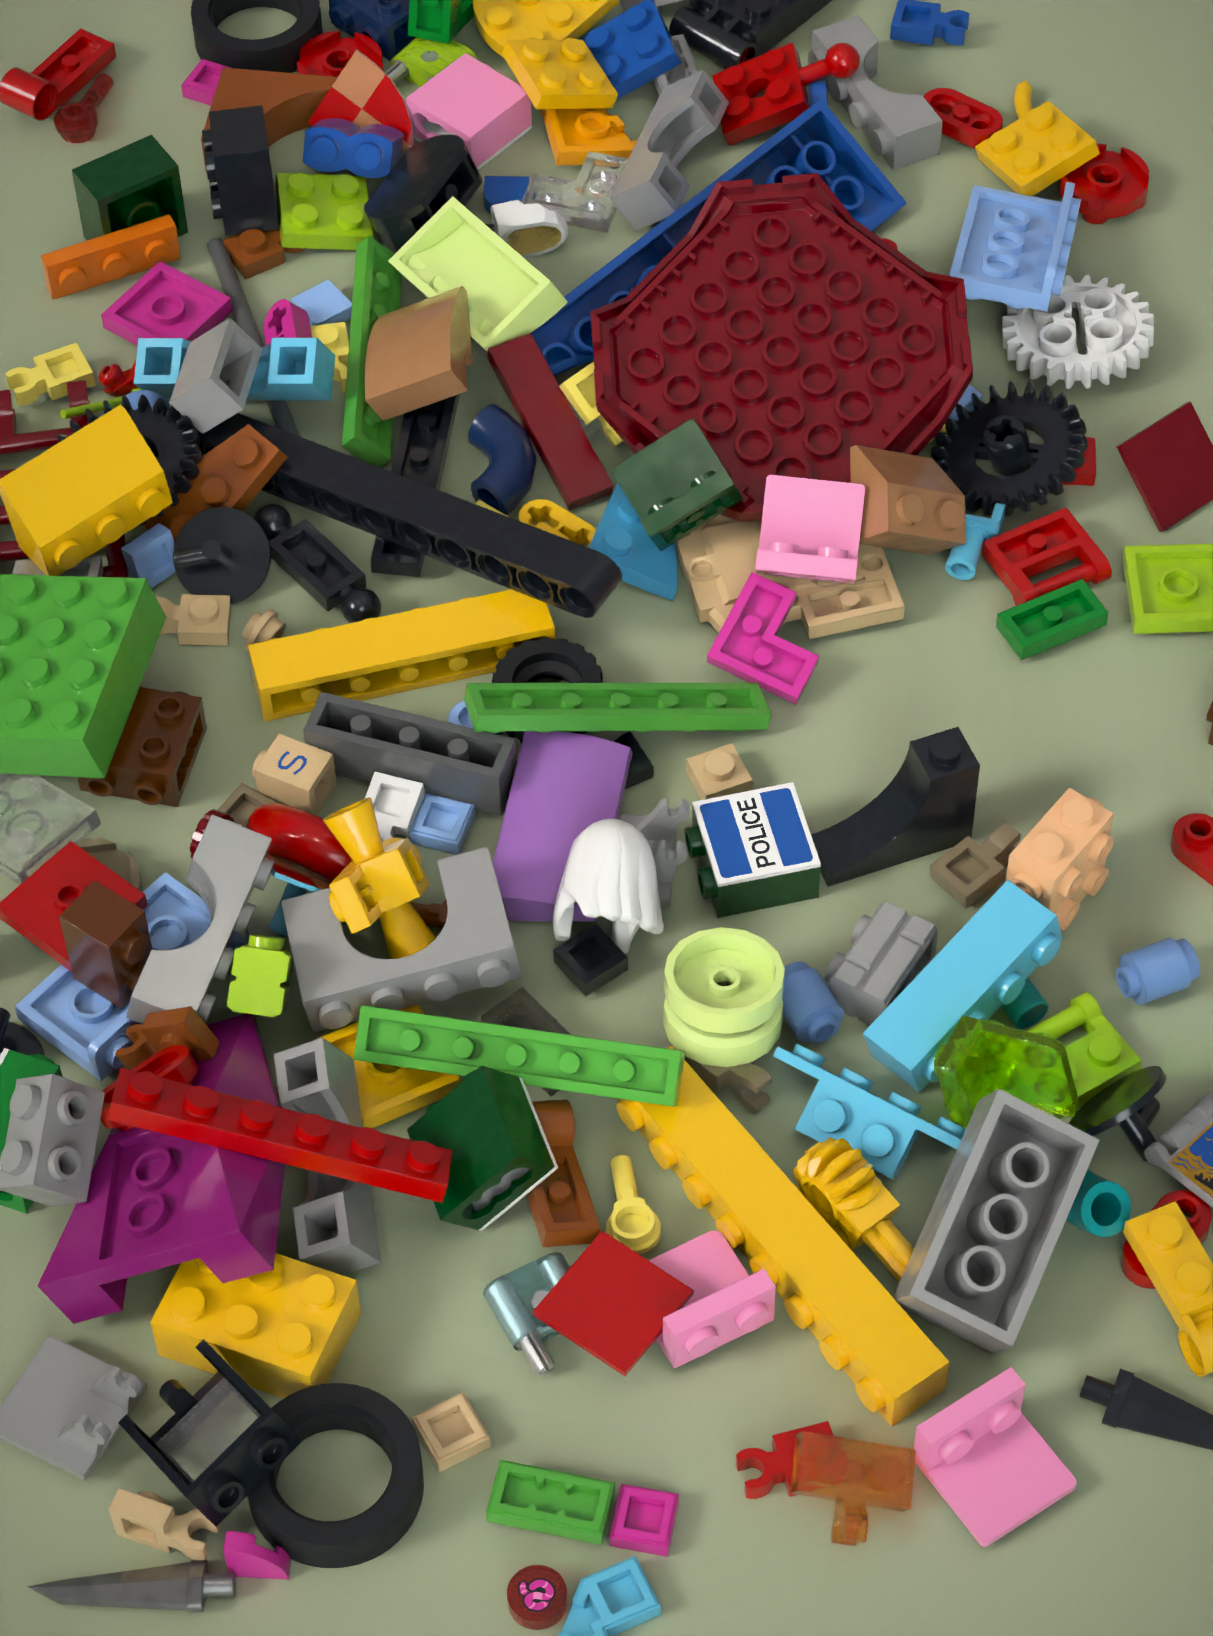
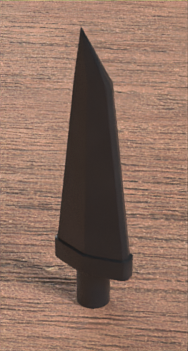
[1079,1368,1213,1450]

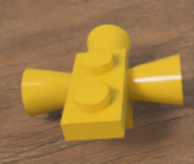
[323,797,436,959]

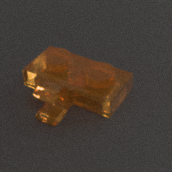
[791,1431,916,1546]

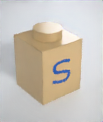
[252,734,337,816]

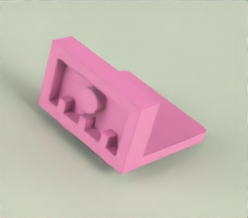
[755,475,865,584]
[912,1367,1077,1547]

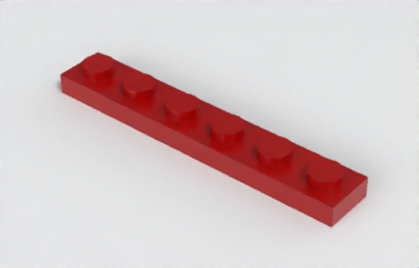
[107,1067,452,1203]

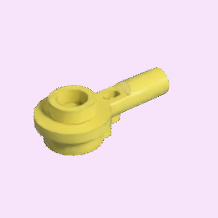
[605,1155,661,1255]

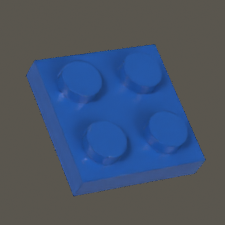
[578,0,682,101]

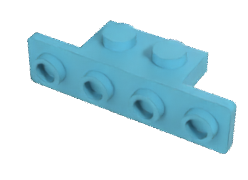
[773,1043,966,1180]

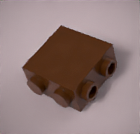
[77,686,207,807]

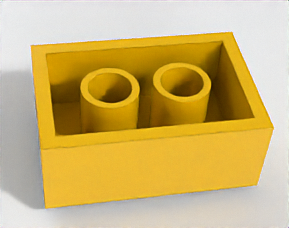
[150,1253,361,1398]

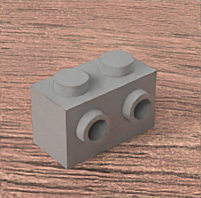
[0,1074,105,1206]

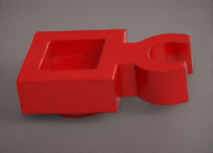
[736,1421,846,1499]

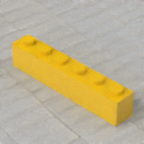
[248,589,555,722]

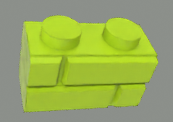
[227,934,294,1017]

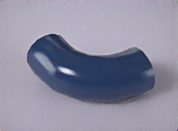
[468,404,537,515]

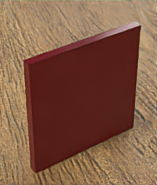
[1116,401,1213,532]

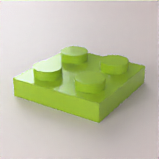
[275,172,373,250]
[1122,544,1213,634]

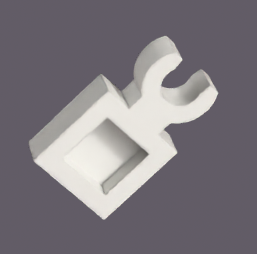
[365,772,426,841]

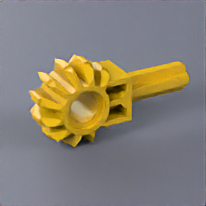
[793,1137,914,1282]

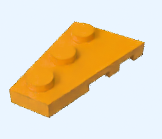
[541,108,637,166]

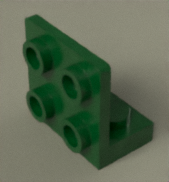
[612,419,744,551]

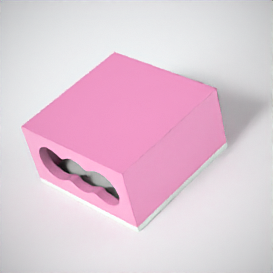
[406,53,532,170]

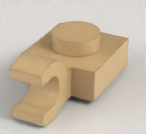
[156,594,231,646]
[108,1488,221,1561]

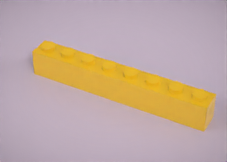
[616,1045,950,1426]

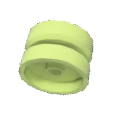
[663,927,785,1067]

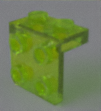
[934,1015,1080,1128]

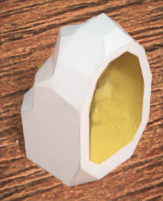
[491,200,568,258]

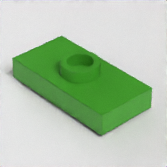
[486,1459,615,1545]

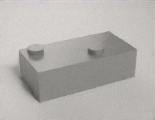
[893,1089,1100,1354]

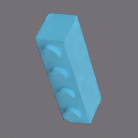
[863,880,1063,1093]

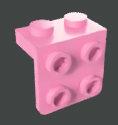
[648,1231,776,1369]

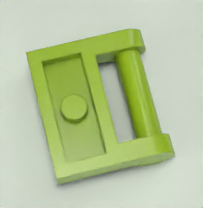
[995,992,1142,1119]

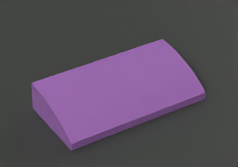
[493,731,633,922]

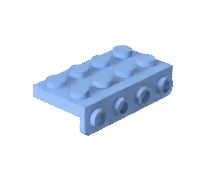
[949,182,1081,312]
[14,872,249,1082]

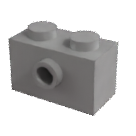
[169,318,262,434]

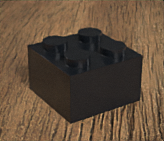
[202,105,279,236]

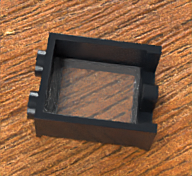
[118,1339,302,1527]

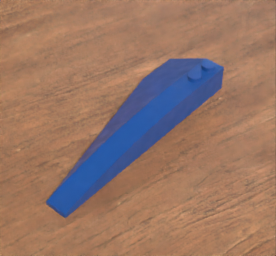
[531,99,907,376]

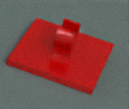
[533,1231,694,1376]

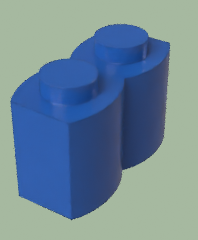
[303,118,404,178]

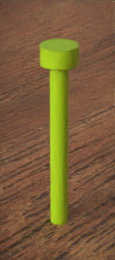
[60,388,141,419]

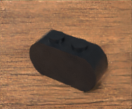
[364,134,482,253]

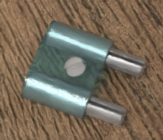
[483,1252,570,1376]

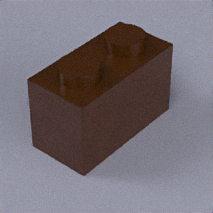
[59,880,153,1009]

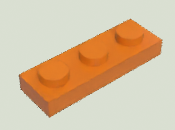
[40,214,181,300]

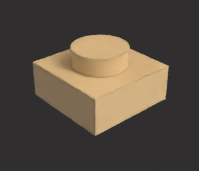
[686,743,753,800]

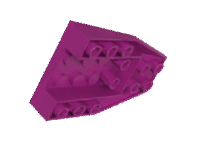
[38,1013,285,1324]

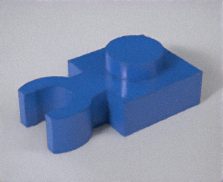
[890,0,969,45]

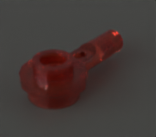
[54,73,114,143]

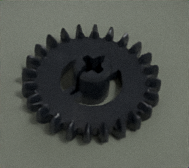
[931,381,1089,516]
[57,394,203,526]

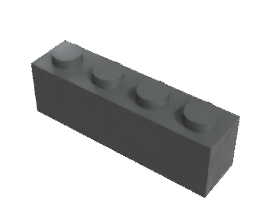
[303,692,517,816]

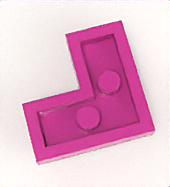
[707,572,819,705]

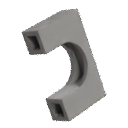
[281,847,522,1032]

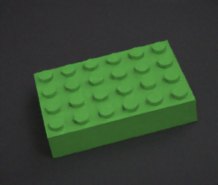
[0,574,166,778]

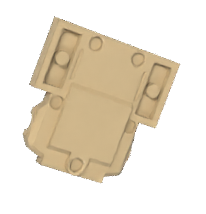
[676,514,905,639]

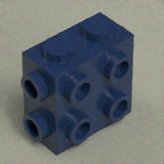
[329,0,416,61]

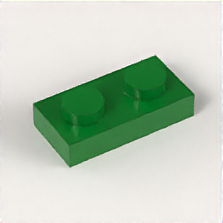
[996,579,1109,660]

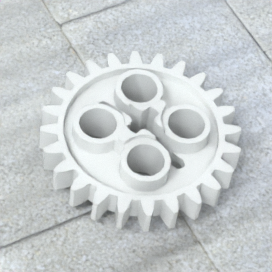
[1002,275,1154,389]

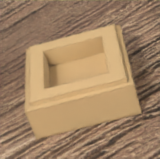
[412,1392,491,1473]

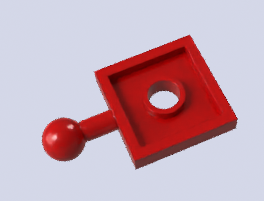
[712,42,860,146]

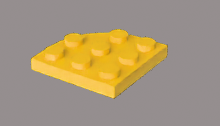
[472,0,619,58]

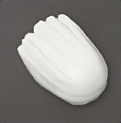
[553,819,664,954]

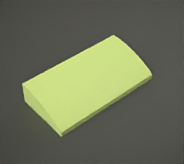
[388,196,568,353]

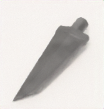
[27,1560,236,1613]

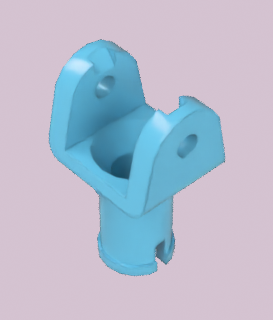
[945,503,1006,580]

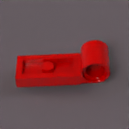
[0,28,116,121]

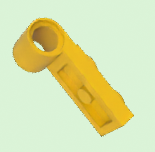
[1123,1201,1213,1377]

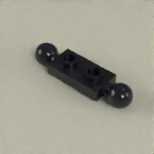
[254,504,381,623]

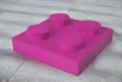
[101,261,232,346]

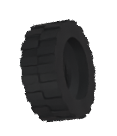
[492,637,603,743]

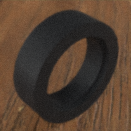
[191,0,323,73]
[247,1383,424,1568]

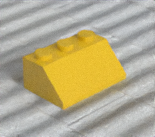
[0,404,173,576]

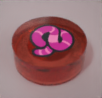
[507,1565,568,1630]

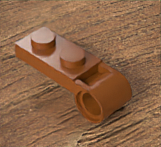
[526,1099,601,1247]

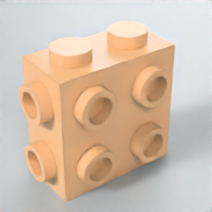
[1006,787,1114,930]

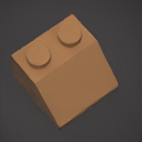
[850,445,966,555]

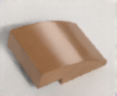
[365,286,473,421]

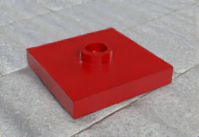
[0,841,148,972]

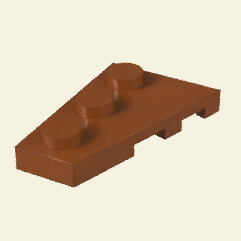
[144,424,288,542]

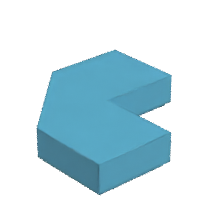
[558,1556,661,1636]

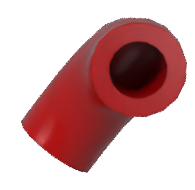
[247,803,353,881]

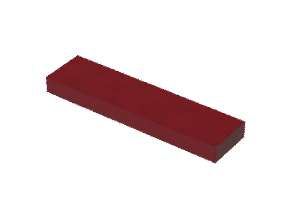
[487,333,613,510]

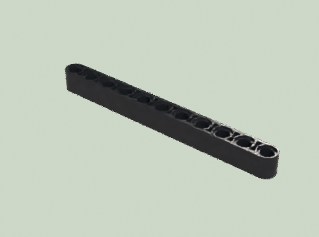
[194,413,622,618]

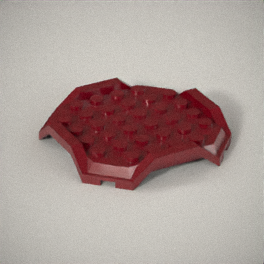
[590,173,973,522]

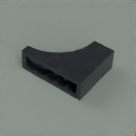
[811,727,980,887]

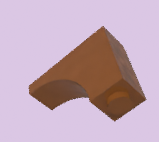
[201,67,338,172]

